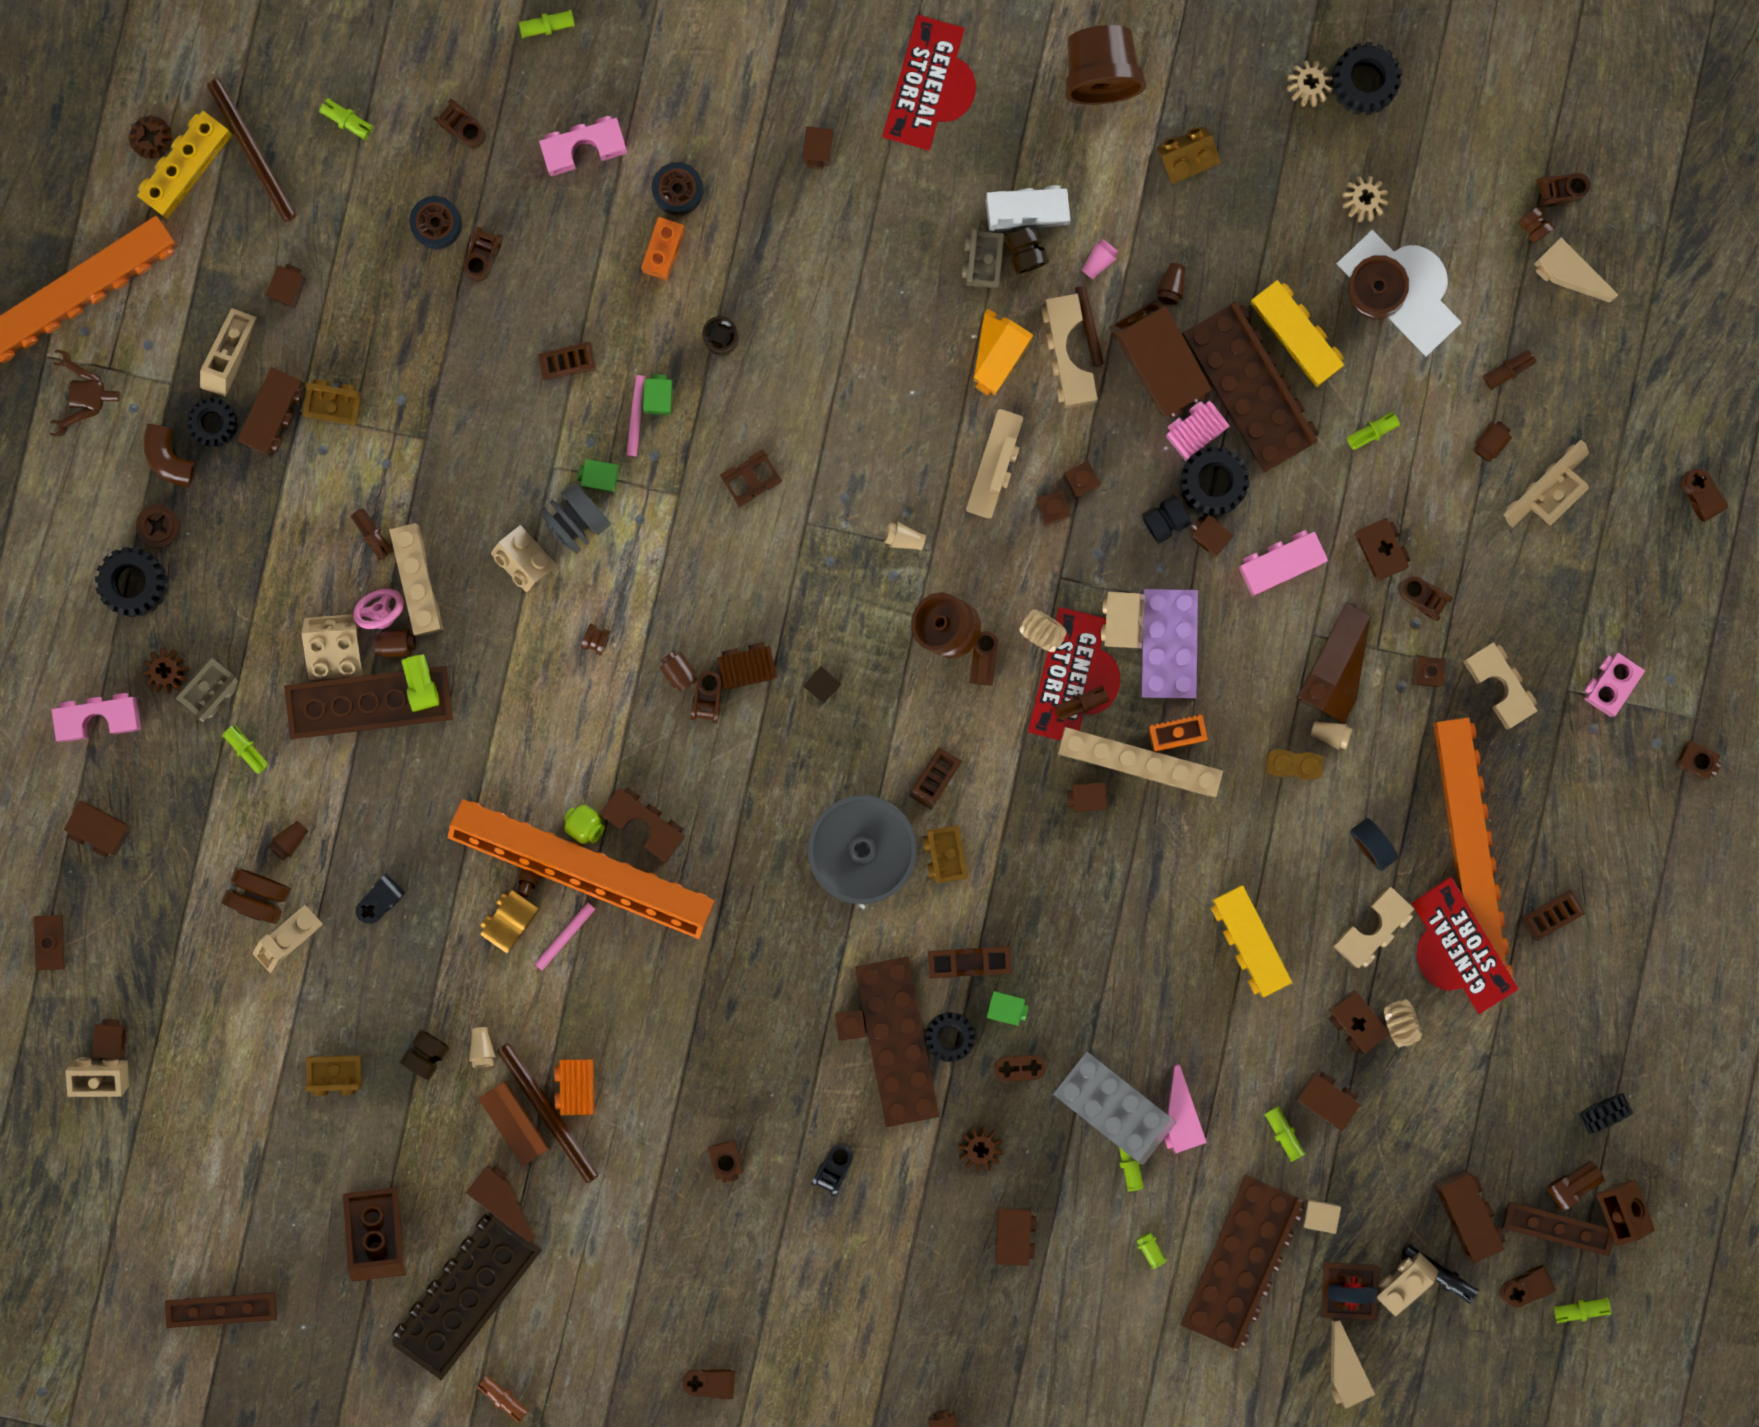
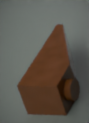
[466,1165,536,1243]

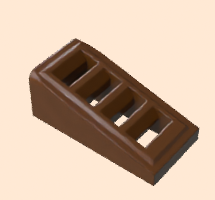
[538,342,596,381]
[909,747,962,810]
[1522,890,1585,941]

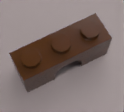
[600,787,686,863]
[928,946,1012,979]

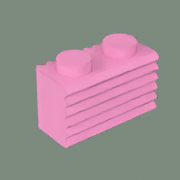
[1166,401,1230,461]

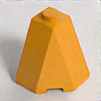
[973,309,1033,396]

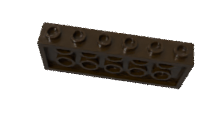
[392,1212,542,1380]

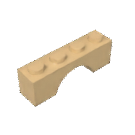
[1041,293,1098,408]
[389,523,444,637]

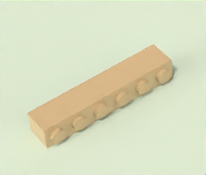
[1057,727,1223,798]

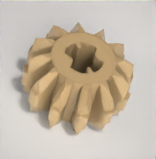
[1287,61,1333,107]
[1342,176,1388,222]
[1019,609,1067,652]
[1384,999,1422,1047]

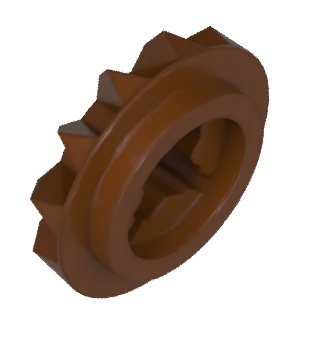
[128,115,172,159]
[136,504,180,548]

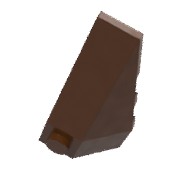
[1296,603,1371,724]

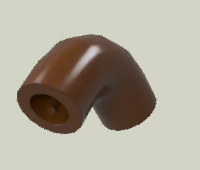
[144,424,195,488]

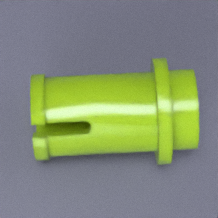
[1136,1232,1167,1269]

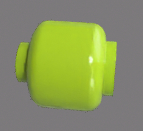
[564,805,605,845]

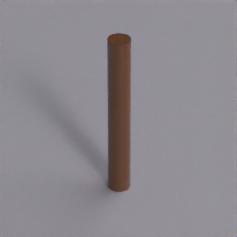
[1075,285,1104,367]

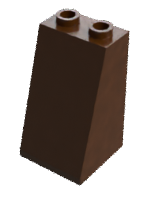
[1109,300,1212,418]

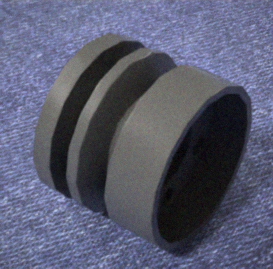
[539,481,611,554]

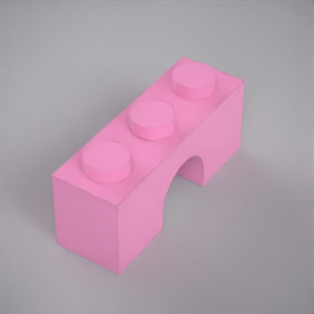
[539,116,628,176]
[51,693,142,742]

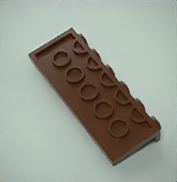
[1182,301,1318,473]
[1180,1175,1305,1352]

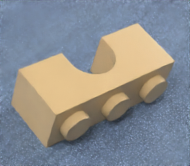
[1463,642,1537,729]
[1332,886,1414,968]

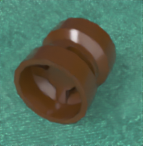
[1518,206,1555,244]

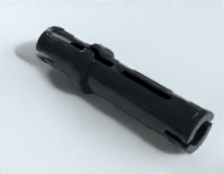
[1400,1244,1479,1304]

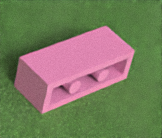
[1238,530,1328,597]

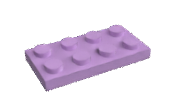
[1142,589,1198,699]

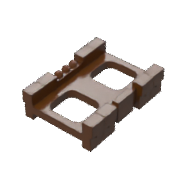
[720,449,782,507]

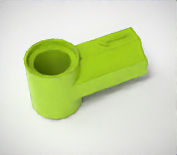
[401,654,440,712]

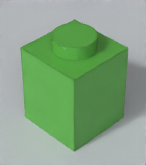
[643,374,673,415]
[577,459,619,494]
[986,991,1029,1026]

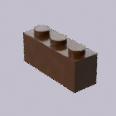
[237,367,305,457]

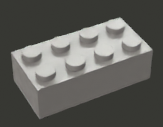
[1053,1052,1176,1165]

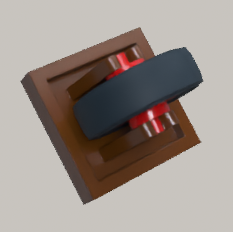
[1320,1262,1379,1321]

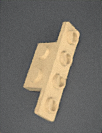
[966,409,1023,519]
[1504,440,1589,528]

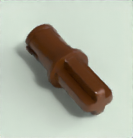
[1483,350,1536,390]
[351,508,393,561]
[1055,686,1109,720]

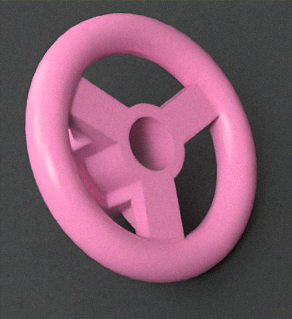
[353,589,404,629]

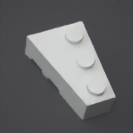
[986,185,1071,233]

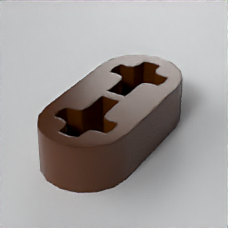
[994,1055,1046,1082]

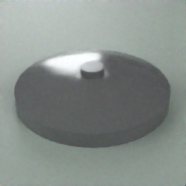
[808,795,917,904]

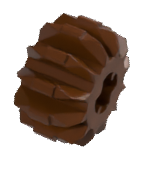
[142,648,189,694]
[958,1126,1004,1172]

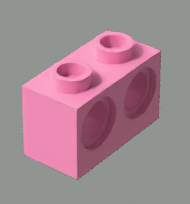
[1584,653,1645,717]

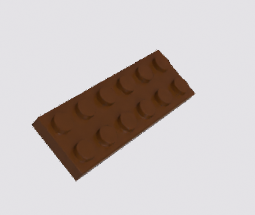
[284,666,453,740]
[855,956,939,1127]

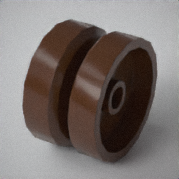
[1348,255,1409,320]
[911,592,981,659]
[221,867,291,924]

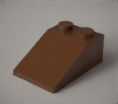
[343,1187,406,1282]

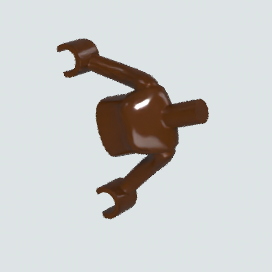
[49,349,120,437]

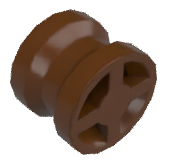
[581,623,611,656]

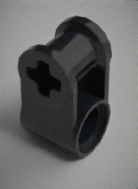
[356,874,406,924]
[810,1142,853,1197]

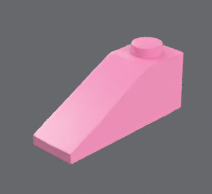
[1164,1064,1207,1153]

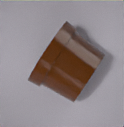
[1065,25,1146,105]

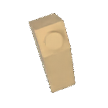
[1534,237,1618,302]
[200,308,257,397]
[1330,1318,1375,1409]

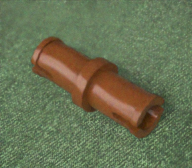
[477,1375,529,1424]

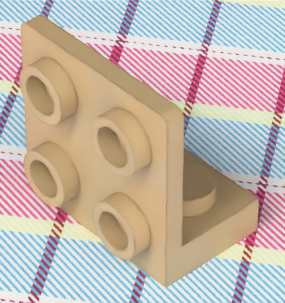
[301,614,363,681]

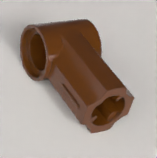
[969,631,998,686]
[1546,1160,1605,1211]

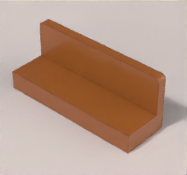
[479,1080,550,1166]

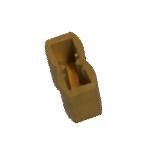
[1265,749,1324,780]
[480,890,540,953]

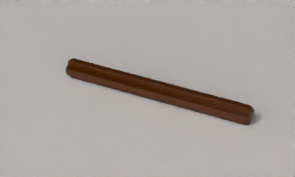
[207,78,297,222]
[497,1043,598,1183]

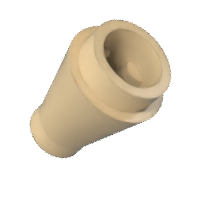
[884,521,926,550]
[1311,720,1353,750]
[469,1027,496,1068]

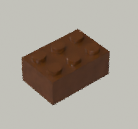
[1433,1170,1506,1263]

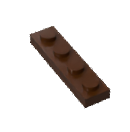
[1502,1201,1614,1256]
[165,1292,277,1328]

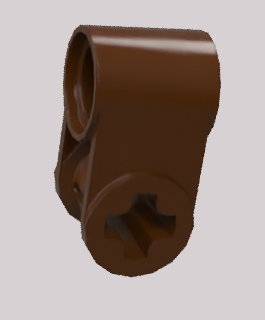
[433,99,486,148]
[1536,173,1591,207]
[464,226,503,282]
[1681,469,1728,522]
[1398,577,1453,622]
[690,671,722,724]
[1500,1265,1556,1307]
[683,1369,735,1399]

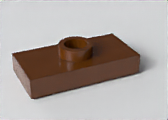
[34,915,65,971]

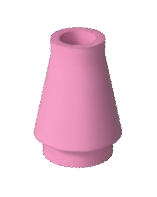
[1081,239,1119,280]

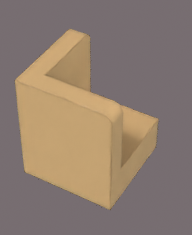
[1304,1199,1341,1234]

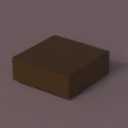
[803,666,841,705]

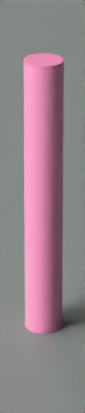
[626,375,646,457]
[535,902,596,971]

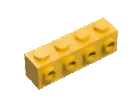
[137,111,233,219]
[1249,280,1344,388]
[1210,885,1292,998]

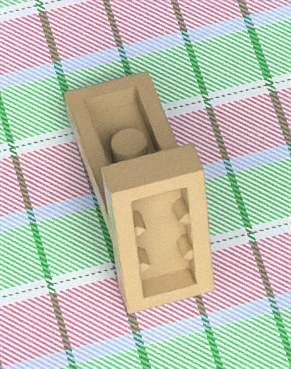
[252,905,323,974]

